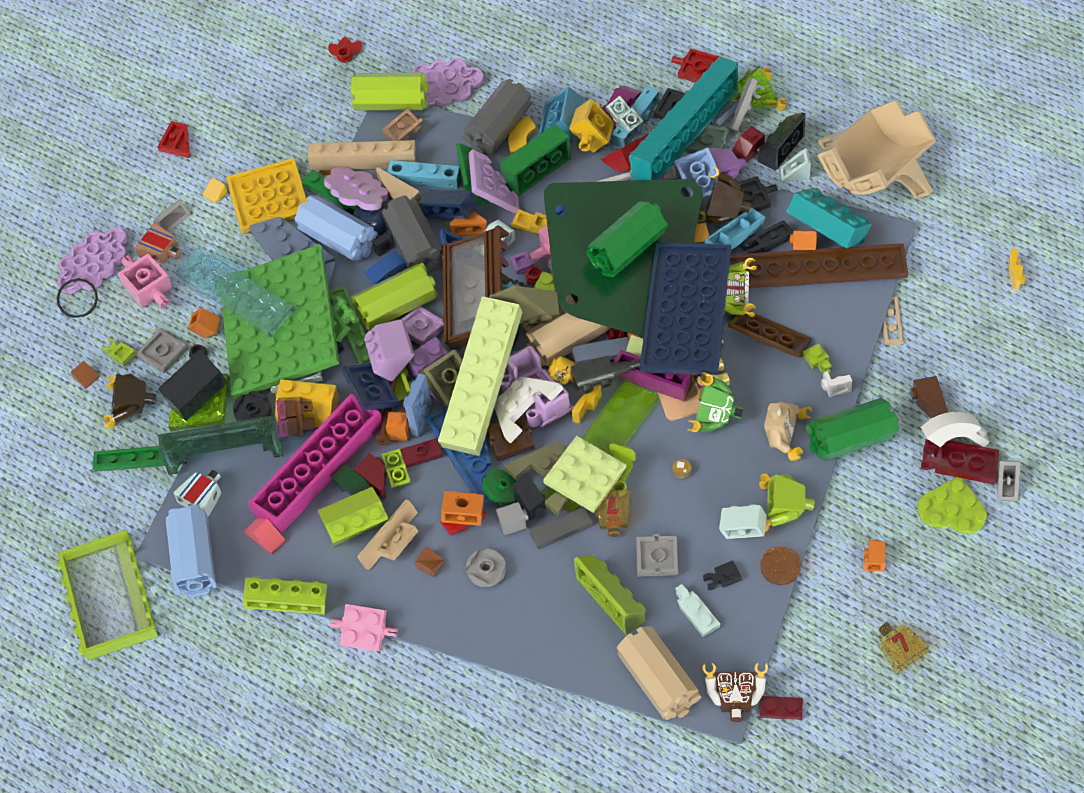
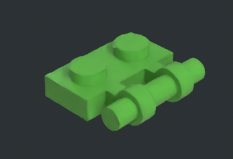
[331,296,359,342]

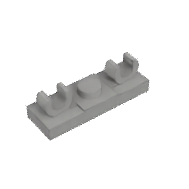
[728,79,764,132]

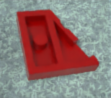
[157,121,190,158]

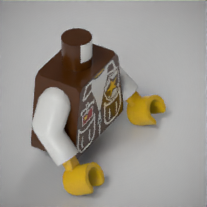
[702,662,768,722]

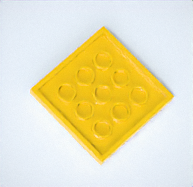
[226,158,307,234]

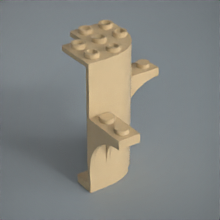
[817,100,936,199]

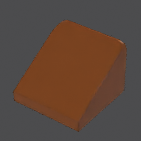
[71,361,99,389]

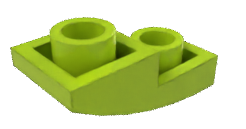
[381,449,411,488]

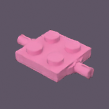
[329,604,398,651]

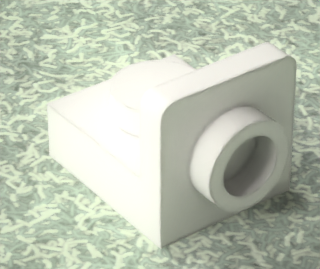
[821,371,852,397]

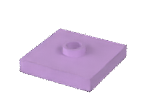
[402,306,444,346]

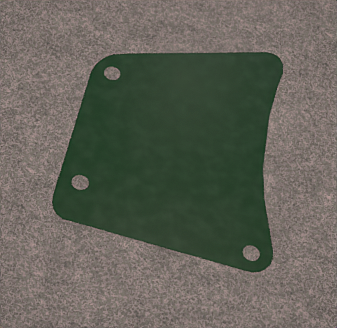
[544,179,703,337]

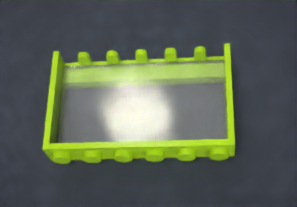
[57,529,158,661]

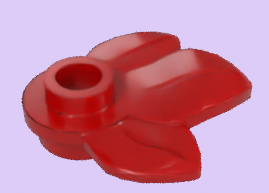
[328,36,362,63]

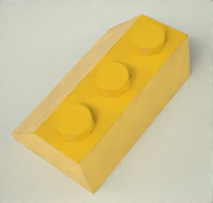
[275,379,339,428]

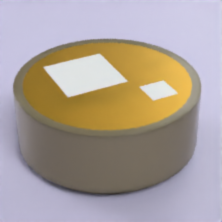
[672,459,692,479]

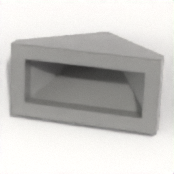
[153,200,191,232]

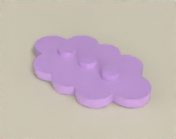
[412,58,484,107]
[324,167,388,211]
[57,228,128,294]

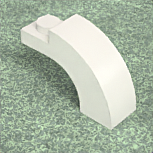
[921,412,990,447]

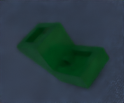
[330,464,371,496]

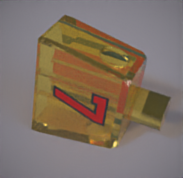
[595,490,631,537]
[879,622,929,674]

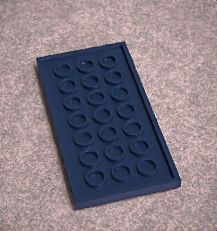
[639,243,732,375]

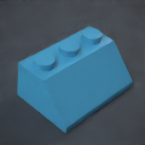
[538,86,584,139]

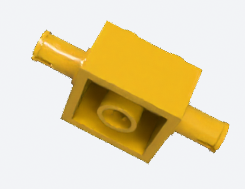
[569,99,615,153]

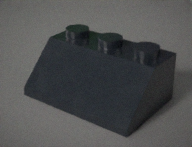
[757,112,806,171]
[158,350,228,421]

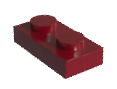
[760,696,803,720]

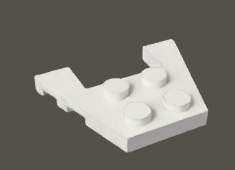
[494,377,564,444]

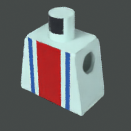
[174,470,221,517]

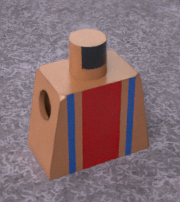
[134,223,182,264]

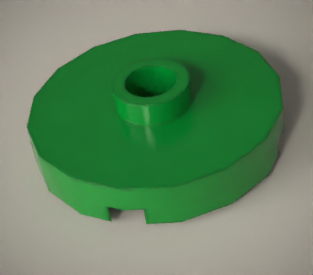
[482,469,517,506]

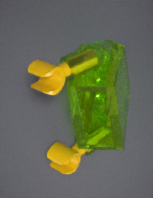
[732,66,787,111]

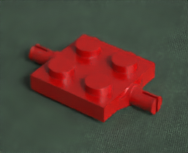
[671,48,720,82]

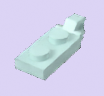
[675,584,720,638]

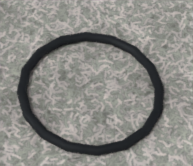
[57,278,98,318]

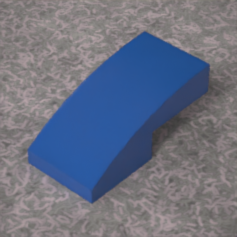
[365,251,406,284]

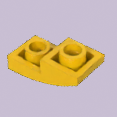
[1008,248,1026,291]

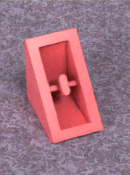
[244,518,286,555]

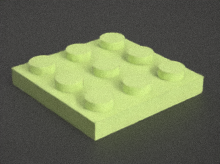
[543,436,626,513]

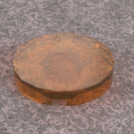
[760,546,801,585]

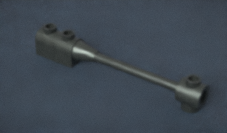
[570,337,724,394]

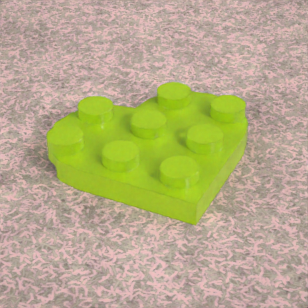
[917,477,987,535]

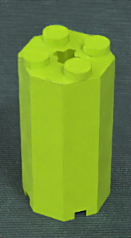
[351,72,429,111]
[351,263,438,331]

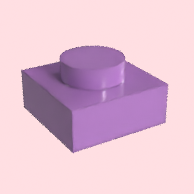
[510,251,534,275]

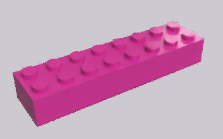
[248,394,382,534]

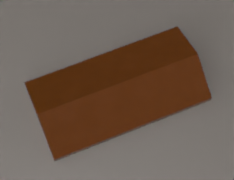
[728,311,812,357]

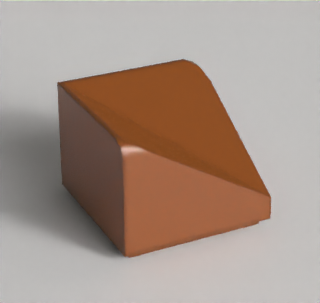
[415,547,444,577]

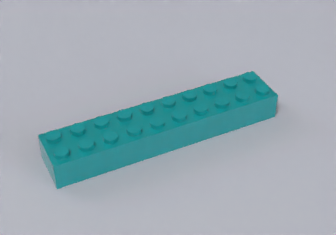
[629,57,738,181]

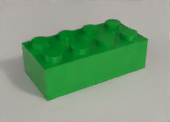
[500,124,571,197]

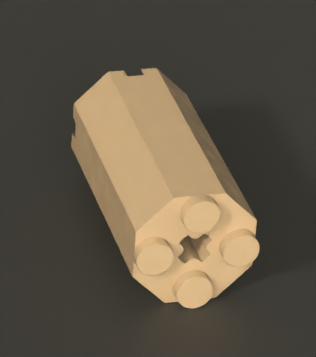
[525,301,611,367]
[617,626,701,720]

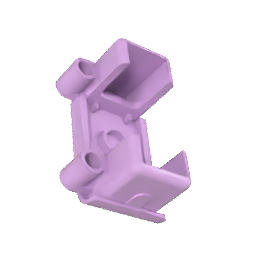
[501,346,575,428]

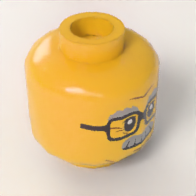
[548,356,575,384]

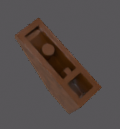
[910,376,948,419]

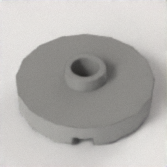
[466,548,506,587]

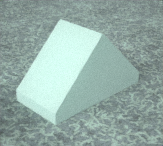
[780,148,811,181]

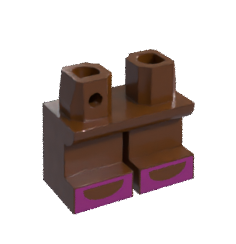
[276,397,315,438]

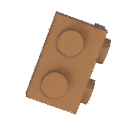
[381,108,423,141]

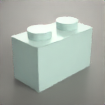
[719,504,767,539]

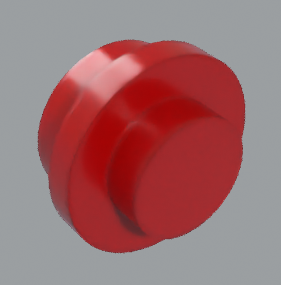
[525,267,542,285]

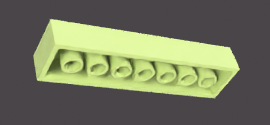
[438,296,522,456]

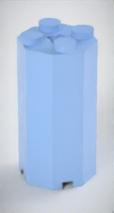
[295,195,377,260]
[166,504,216,597]

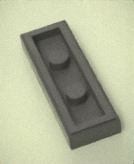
[529,507,593,549]

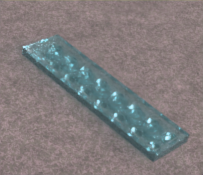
[175,247,295,337]

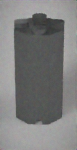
[463,79,532,155]
[382,195,443,273]

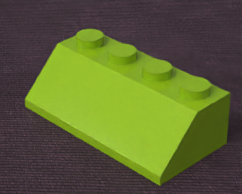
[574,555,646,635]

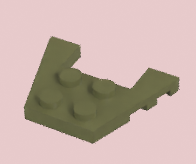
[504,441,569,516]

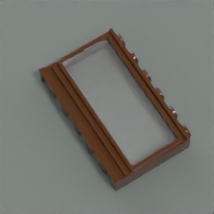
[442,225,509,350]

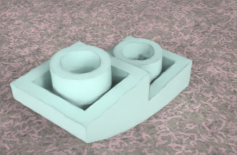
[605,96,643,133]

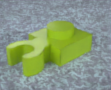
[101,338,136,367]

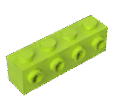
[243,576,327,615]

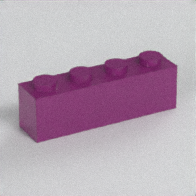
[613,350,692,401]

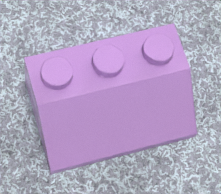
[364,319,414,381]

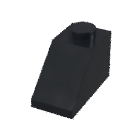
[513,474,546,520]

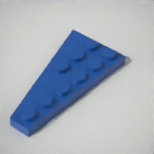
[425,407,492,505]

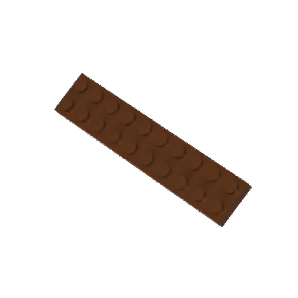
[730,243,908,288]

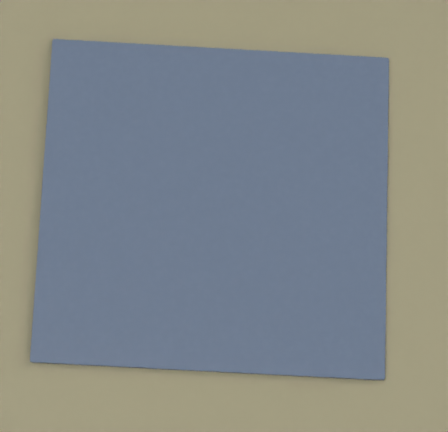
[135,106,916,744]

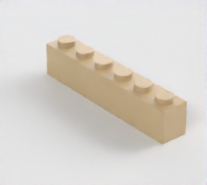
[308,140,417,171]

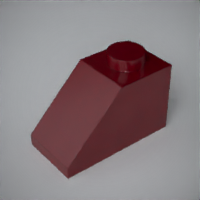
[732,125,765,163]
[353,453,387,500]

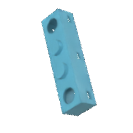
[612,86,659,148]
[387,160,461,189]
[704,208,765,249]

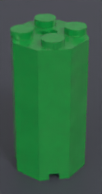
[586,201,668,277]
[806,398,899,461]

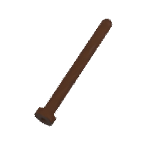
[376,375,398,445]

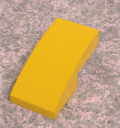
[511,209,547,234]
[572,385,602,424]

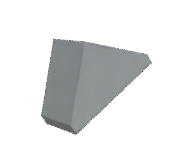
[997,460,1020,501]

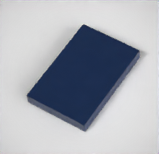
[342,363,399,411]

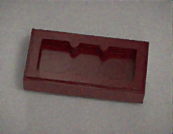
[400,438,443,468]

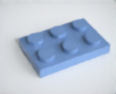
[403,374,433,438]

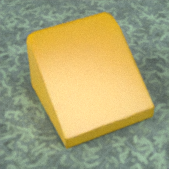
[203,178,227,204]

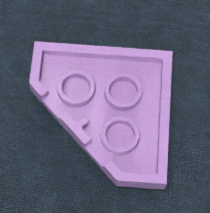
[469,149,519,213]

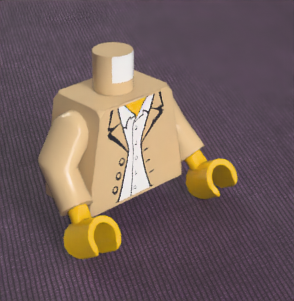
[764,401,812,461]

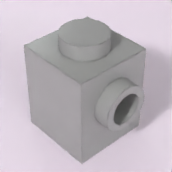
[496,502,528,535]

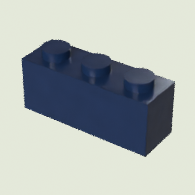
[418,189,478,219]

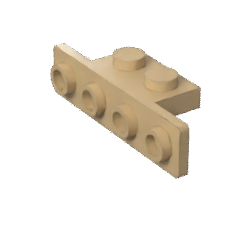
[357,500,418,570]

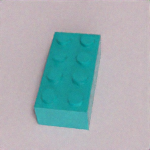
[786,188,872,248]

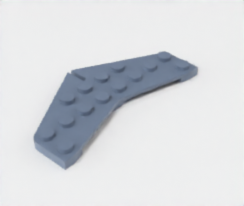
[249,217,337,289]

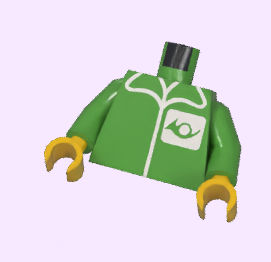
[687,372,744,432]

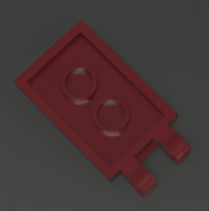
[921,439,999,485]

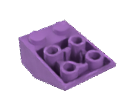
[405,337,447,404]

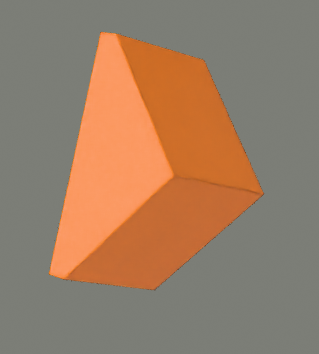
[450,211,487,236]

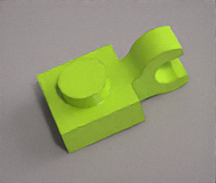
[802,344,831,374]

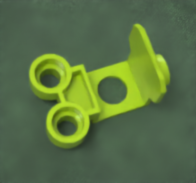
[609,443,636,498]

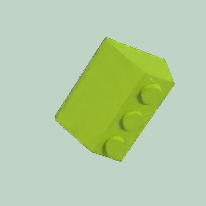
[317,487,388,547]

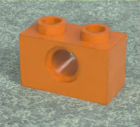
[441,491,484,526]

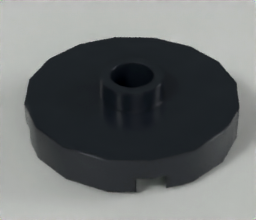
[233,391,272,427]

